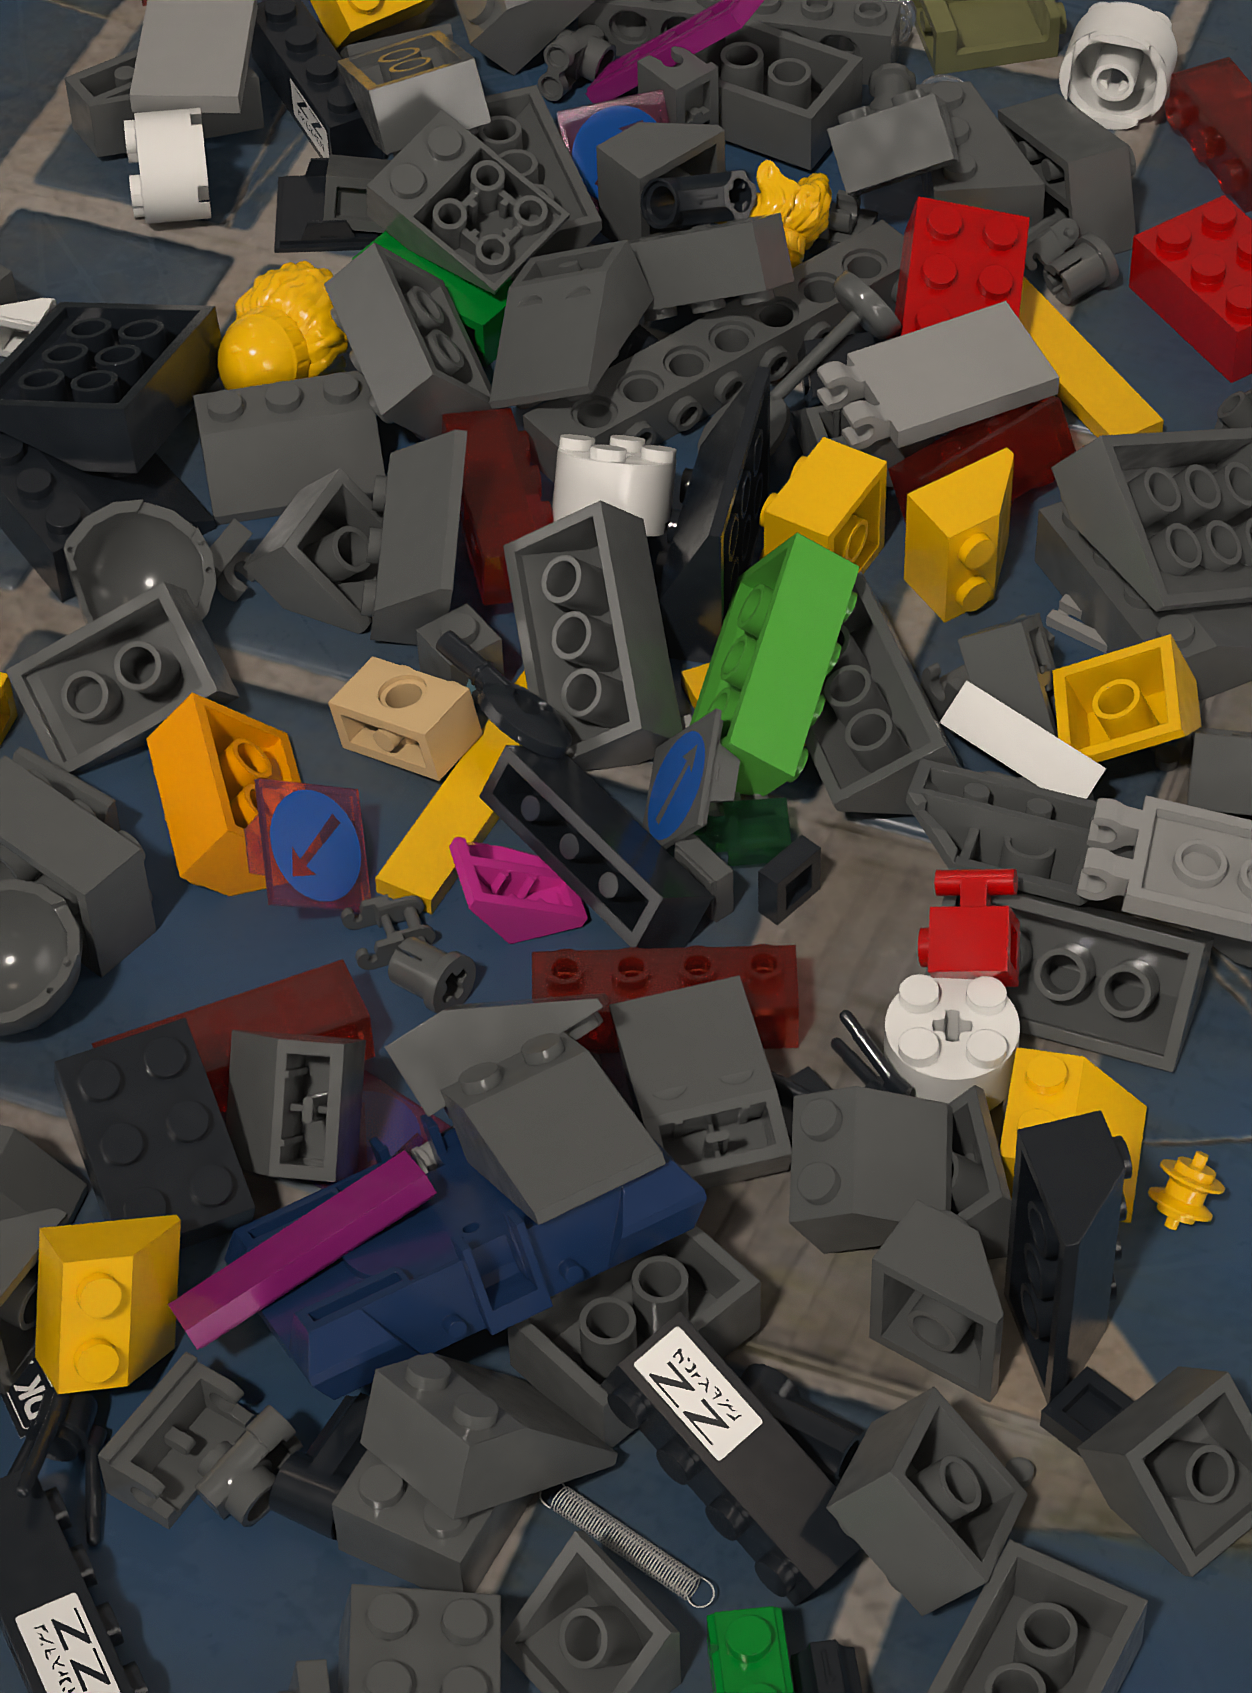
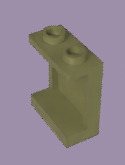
[909,0,1067,75]

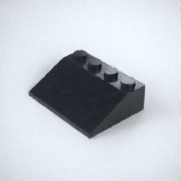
[0,302,222,477]
[654,366,770,663]
[0,431,216,603]

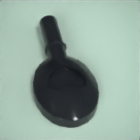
[436,630,573,759]

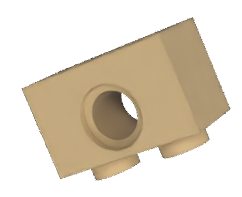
[328,656,483,781]

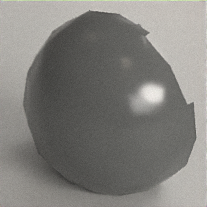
[64,499,217,624]
[0,878,82,1036]

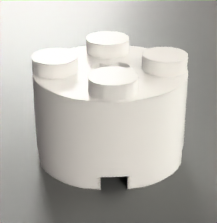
[1059,2,1178,130]
[124,108,211,224]
[552,434,677,537]
[884,974,1020,1111]

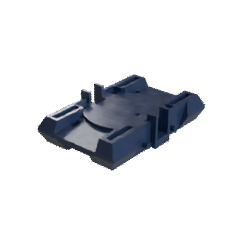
[224,1114,707,1400]

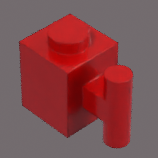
[918,869,1020,987]

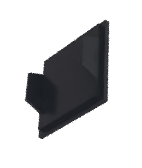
[274,158,382,253]

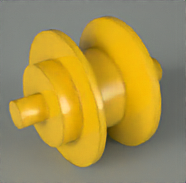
[1148,1151,1225,1230]

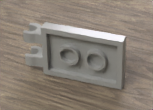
[129,0,258,113]
[817,301,1060,450]
[1076,795,1252,942]

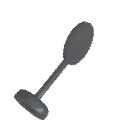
[698,270,902,456]

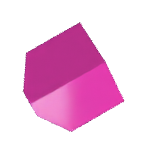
[449,837,588,944]

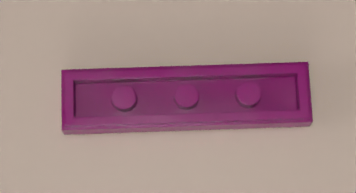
[585,0,764,108]
[168,1150,437,1350]

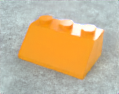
[146,692,319,896]

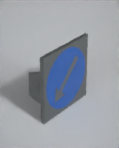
[642,708,740,849]

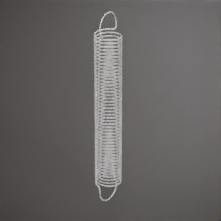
[539,1483,715,1608]

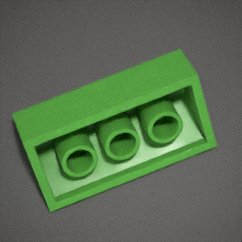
[689,533,860,796]

